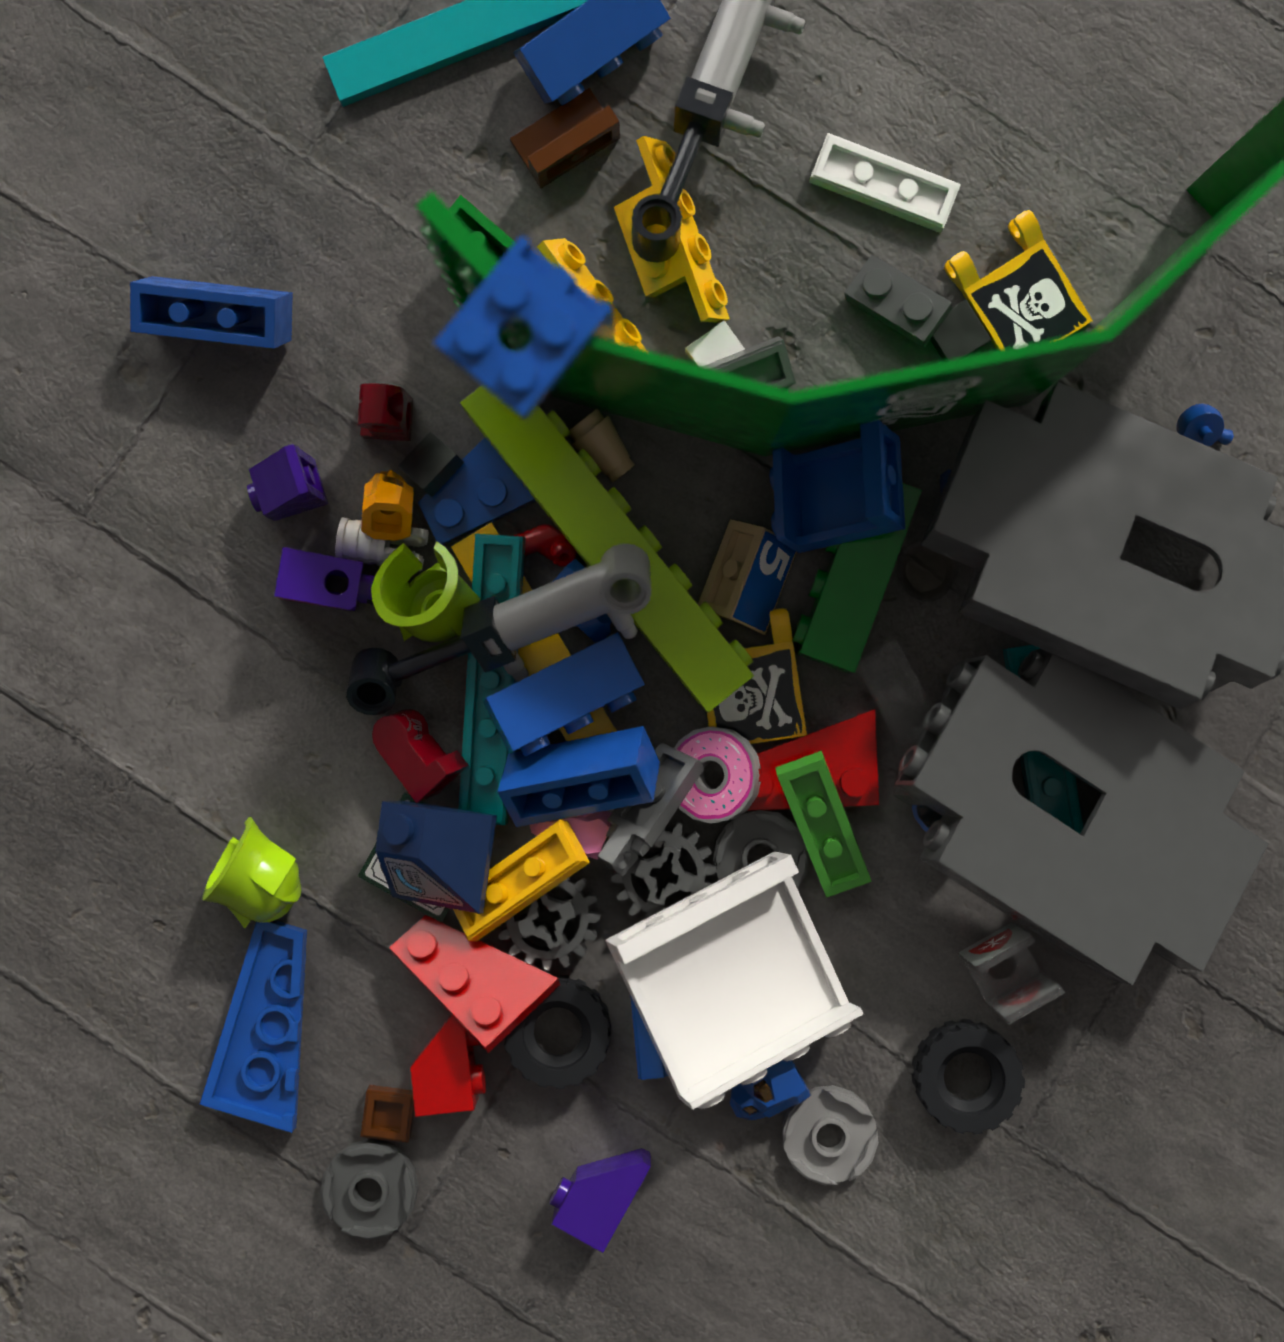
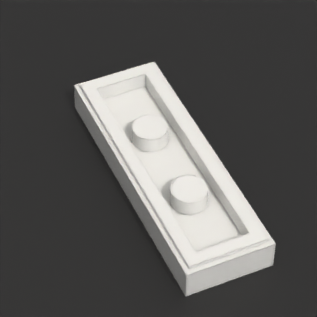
[809,133,961,233]

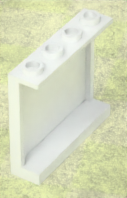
[605,851,863,1110]

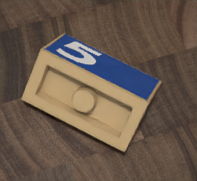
[698,519,797,635]

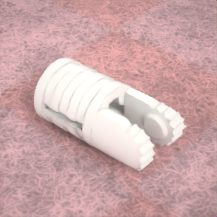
[335,517,429,571]

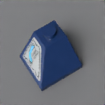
[375,801,497,914]

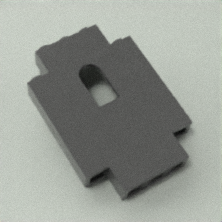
[921,382,1284,709]
[892,649,1269,985]

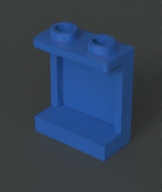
[769,420,905,553]

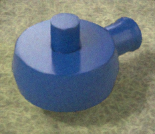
[1176,404,1234,447]

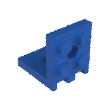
[433,235,615,420]

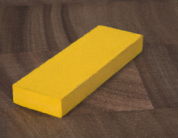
[453,819,590,941]

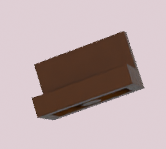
[510,88,620,189]

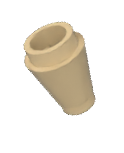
[569,408,635,482]

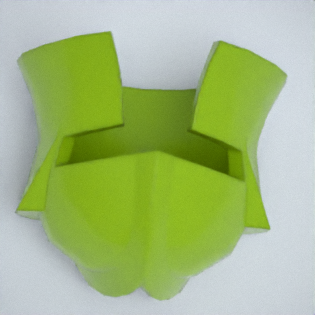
[371,541,480,642]
[202,817,301,929]

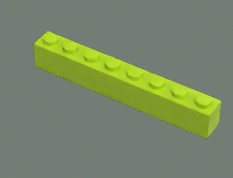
[460,385,754,713]

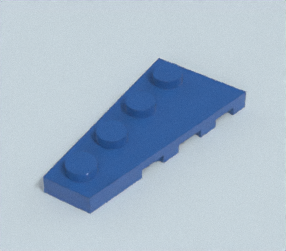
[199,920,307,1133]

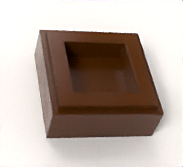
[360,1085,414,1143]

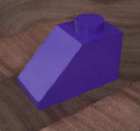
[247,444,329,521]
[549,1148,651,1253]

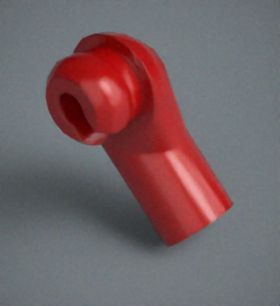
[513,524,577,567]

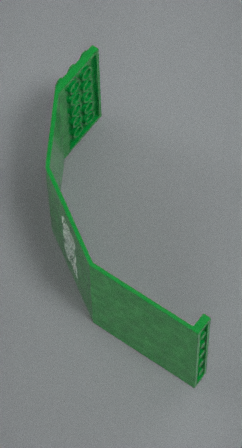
[415,98,1284,456]

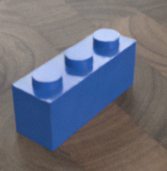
[513,0,671,106]
[130,276,293,349]
[483,632,645,757]
[497,726,660,827]

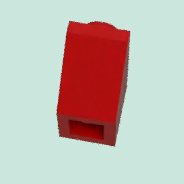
[410,1015,486,1117]

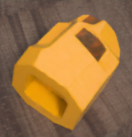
[361,470,414,541]

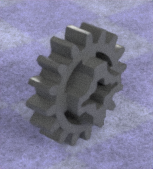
[612,822,717,918]
[498,877,601,971]

